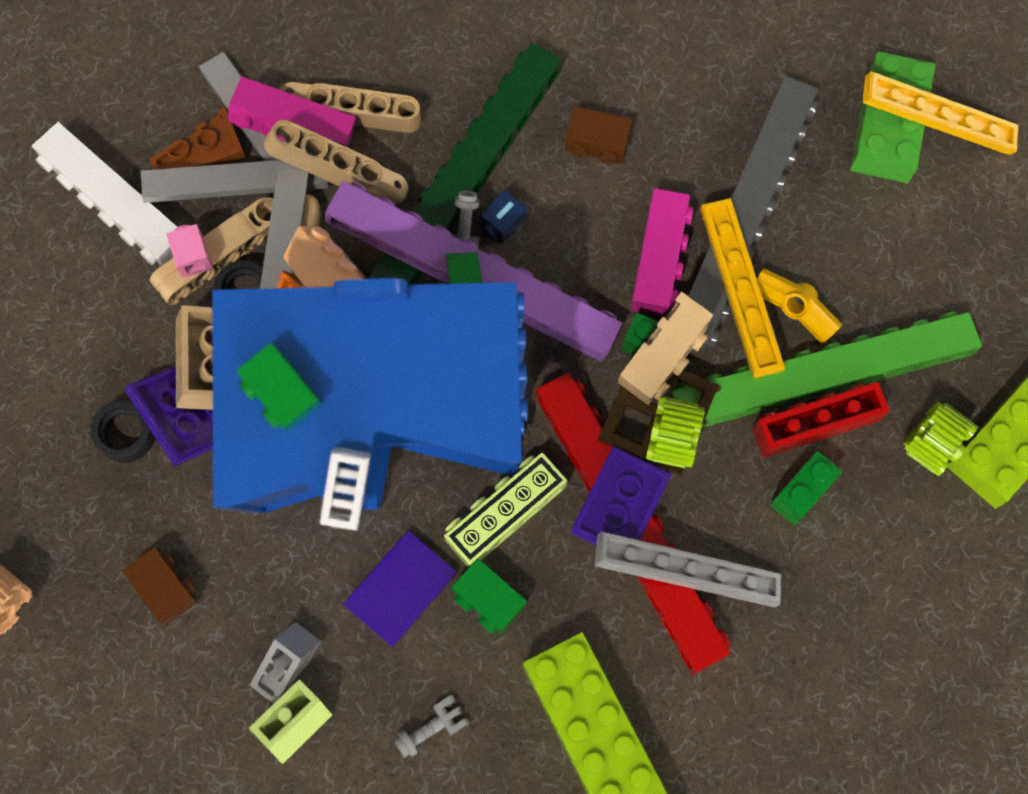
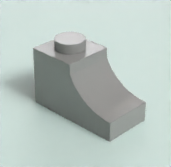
[250,622,321,704]

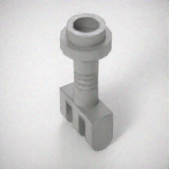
[451,191,480,247]
[394,695,470,758]

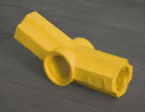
[757,268,843,344]

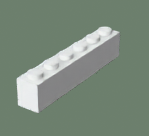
[32,122,177,266]

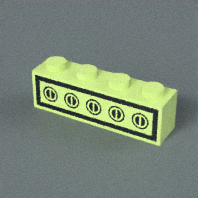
[444,453,568,568]

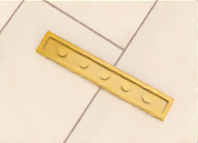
[863,71,1018,154]
[700,198,785,379]

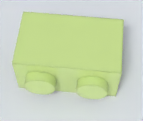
[249,679,332,764]

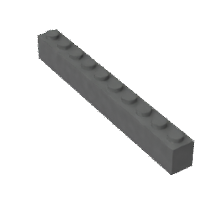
[688,76,819,354]

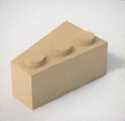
[618,292,713,406]

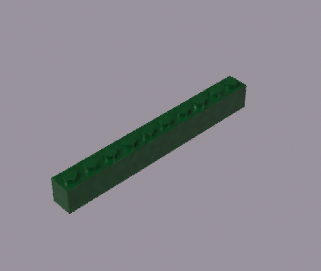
[369,43,561,285]

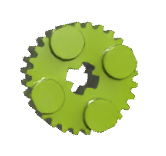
[646,396,704,468]
[903,401,978,476]

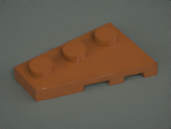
[149,106,245,170]

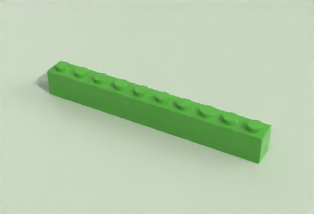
[670,312,982,428]

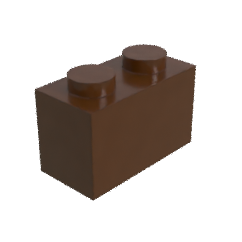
[565,106,632,164]
[122,547,198,626]

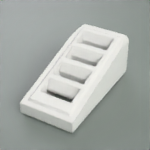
[320,447,371,530]

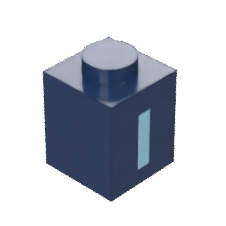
[480,189,527,244]

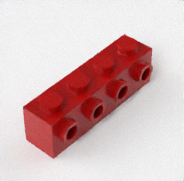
[752,382,890,459]

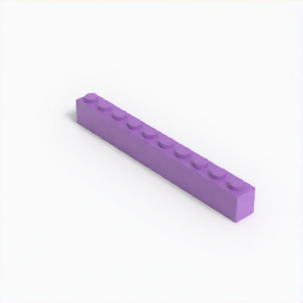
[325,181,623,362]

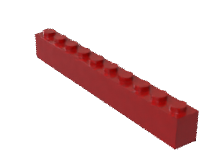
[535,372,731,676]

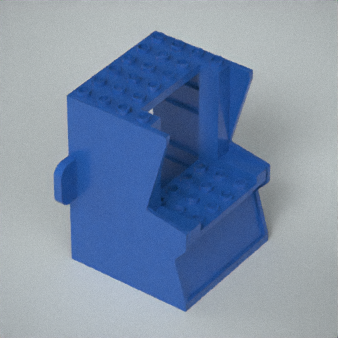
[212,278,528,513]

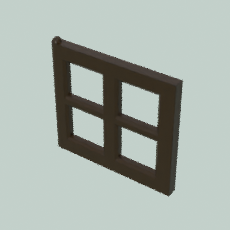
[598,351,721,476]

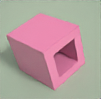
[166,224,213,278]

